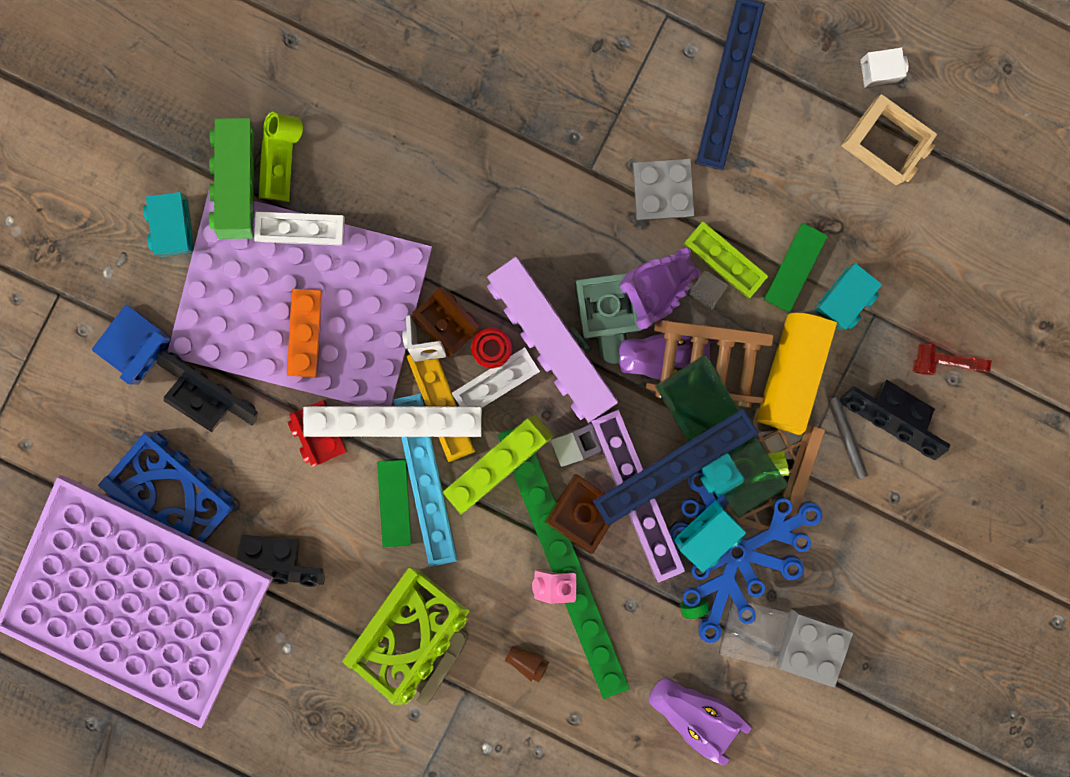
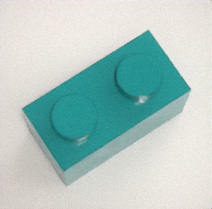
[143,192,194,257]
[813,263,882,331]
[674,500,746,572]

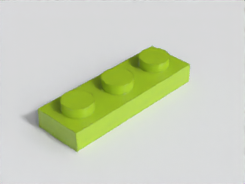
[683,221,768,299]

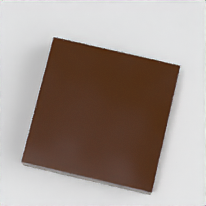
[544,474,611,554]

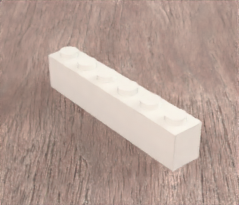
[304,406,482,437]

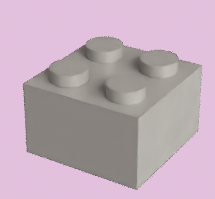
[773,608,853,688]

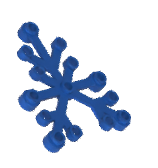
[669,469,823,643]

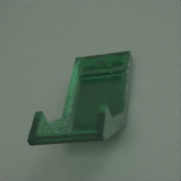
[655,354,789,518]

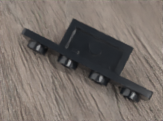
[157,349,258,432]
[840,380,950,460]
[237,535,325,587]

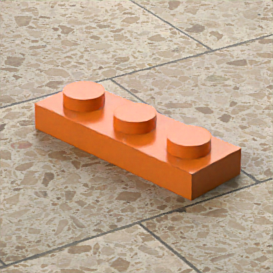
[287,289,323,378]

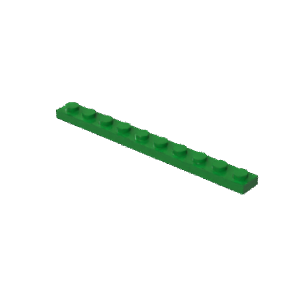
[497,426,630,700]

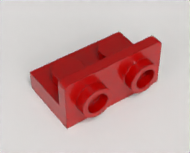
[288,400,348,467]

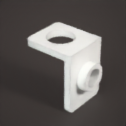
[402,315,446,362]

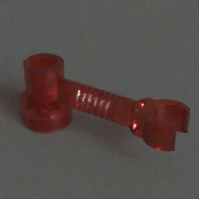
[912,344,992,375]

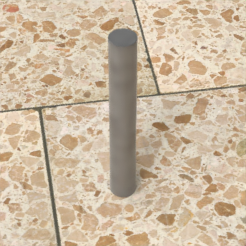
[827,396,868,479]

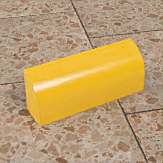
[756,313,837,435]

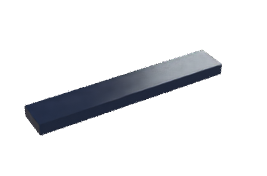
[695,0,765,171]
[593,408,759,526]

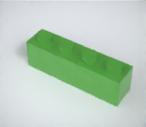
[209,118,254,239]

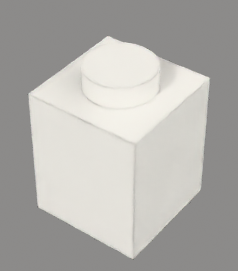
[861,48,909,88]

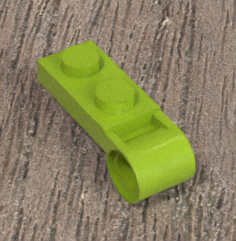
[259,112,303,202]

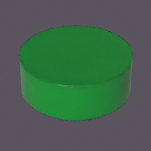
[680,597,710,619]

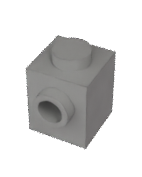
[550,424,602,467]

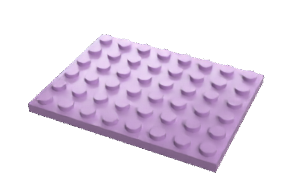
[167,191,432,406]
[0,475,273,728]

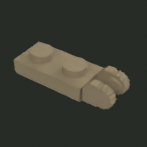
[416,629,468,706]

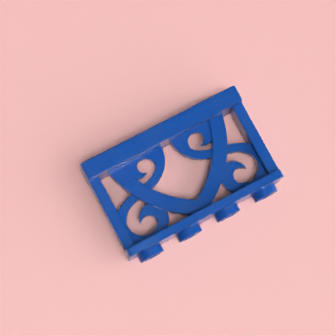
[98,431,237,543]

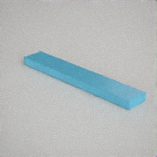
[393,394,458,567]

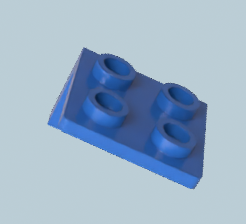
[92,305,171,385]

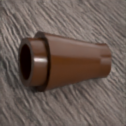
[505,646,550,683]

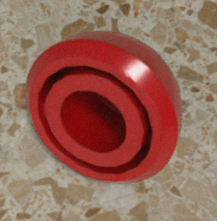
[471,328,512,368]

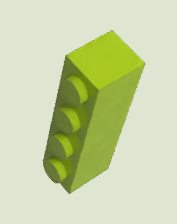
[443,414,554,514]

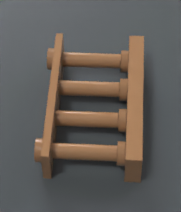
[646,320,773,407]

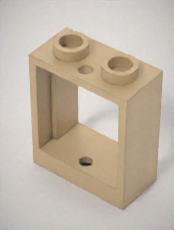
[841,94,937,185]

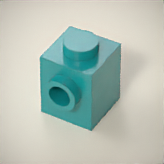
[700,453,744,498]

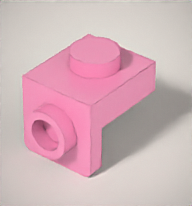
[532,570,576,604]

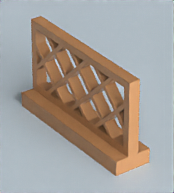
[726,408,825,532]

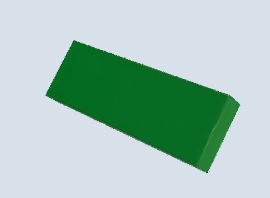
[763,223,828,313]
[377,459,412,547]

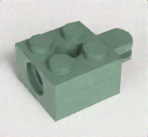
[574,273,642,364]

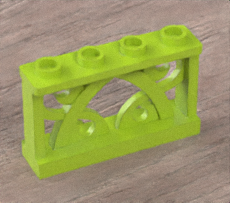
[342,567,470,705]

